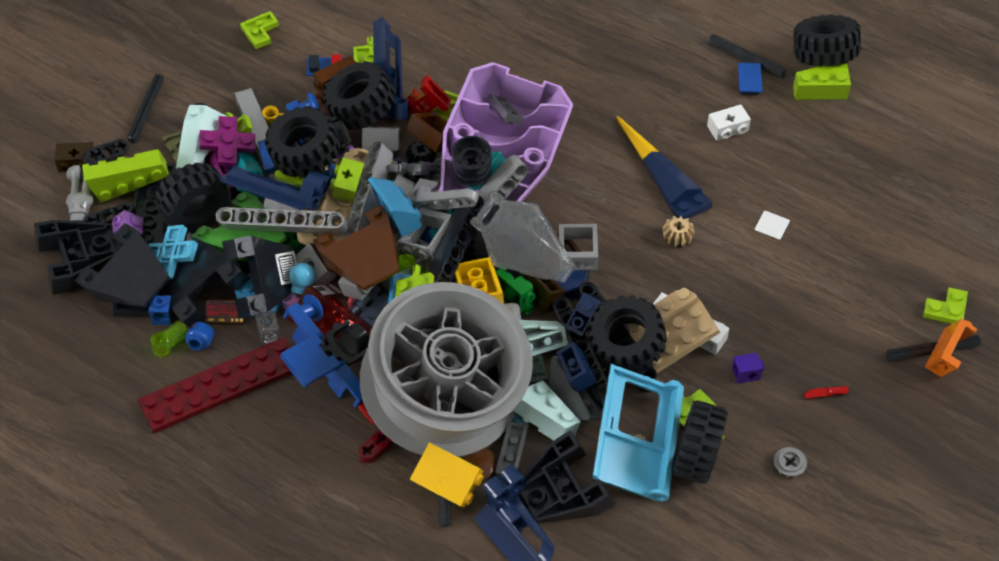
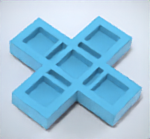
[149,225,198,279]

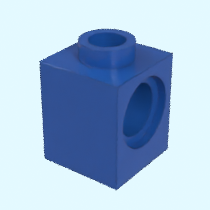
[148,295,174,325]

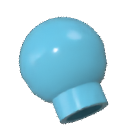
[289,263,316,295]

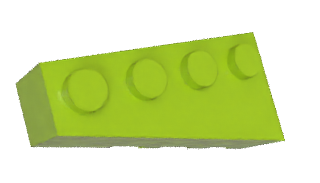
[82,149,169,203]

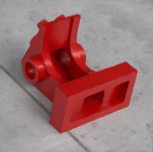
[406,75,451,116]

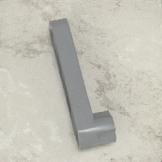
[413,186,479,210]

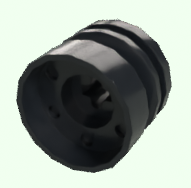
[452,136,492,187]

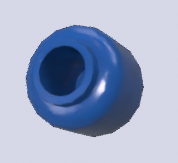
[185,322,215,351]

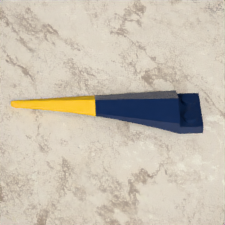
[617,116,712,219]

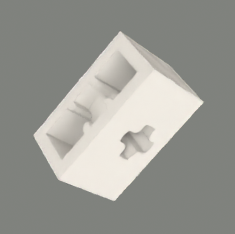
[707,105,751,141]

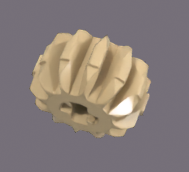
[662,216,695,247]

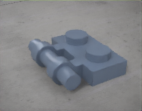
[349,285,389,329]

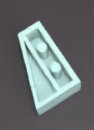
[518,320,568,356]
[511,380,581,441]

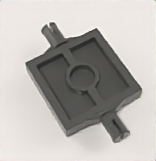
[388,161,438,175]

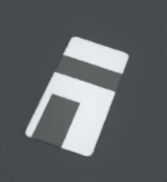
[313,284,342,295]

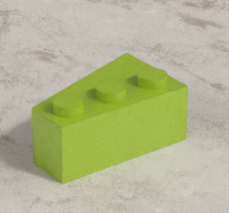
[793,63,851,100]

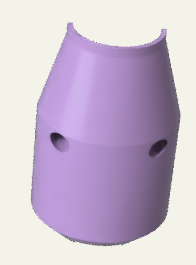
[438,62,573,213]

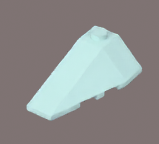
[176,105,226,169]

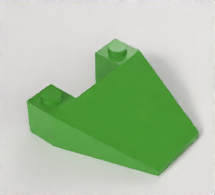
[191,191,287,261]

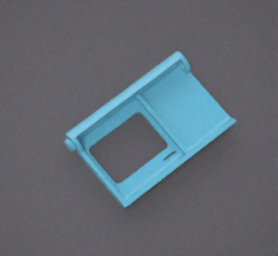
[592,364,684,502]

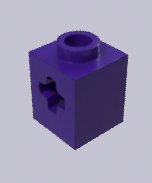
[732,352,764,384]

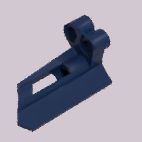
[373,17,408,120]
[219,167,331,211]

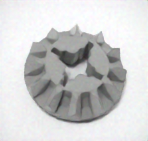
[774,447,807,478]

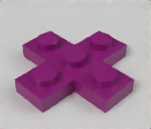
[199,116,255,167]

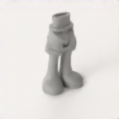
[66,165,93,222]

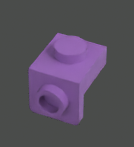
[112,210,143,234]

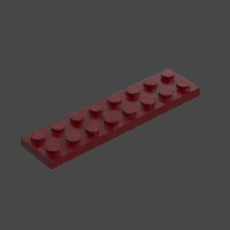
[137,337,292,434]

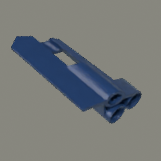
[474,465,555,561]

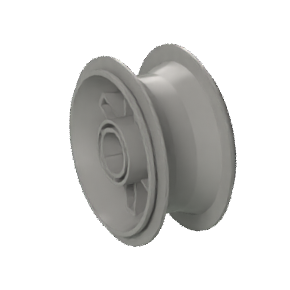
[360,282,533,457]

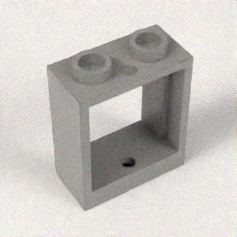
[398,208,453,261]
[559,224,598,271]

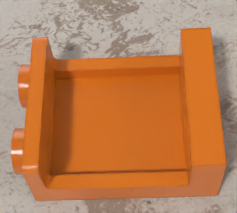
[925,319,977,378]

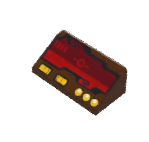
[205,300,245,324]

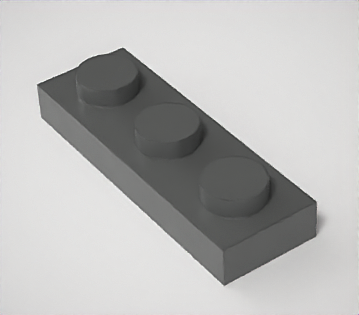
[487,94,523,125]
[495,421,529,477]

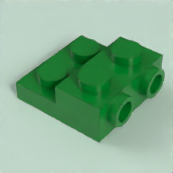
[496,268,535,318]

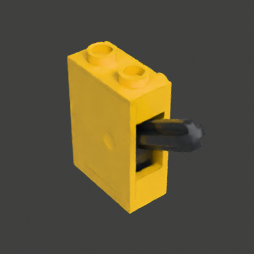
[410,442,484,527]

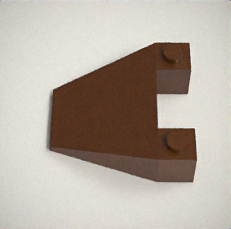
[313,205,399,291]

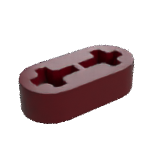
[358,431,392,464]

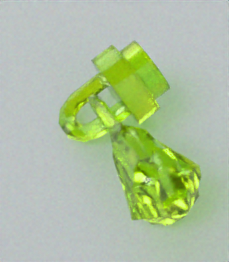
[398,254,428,274]

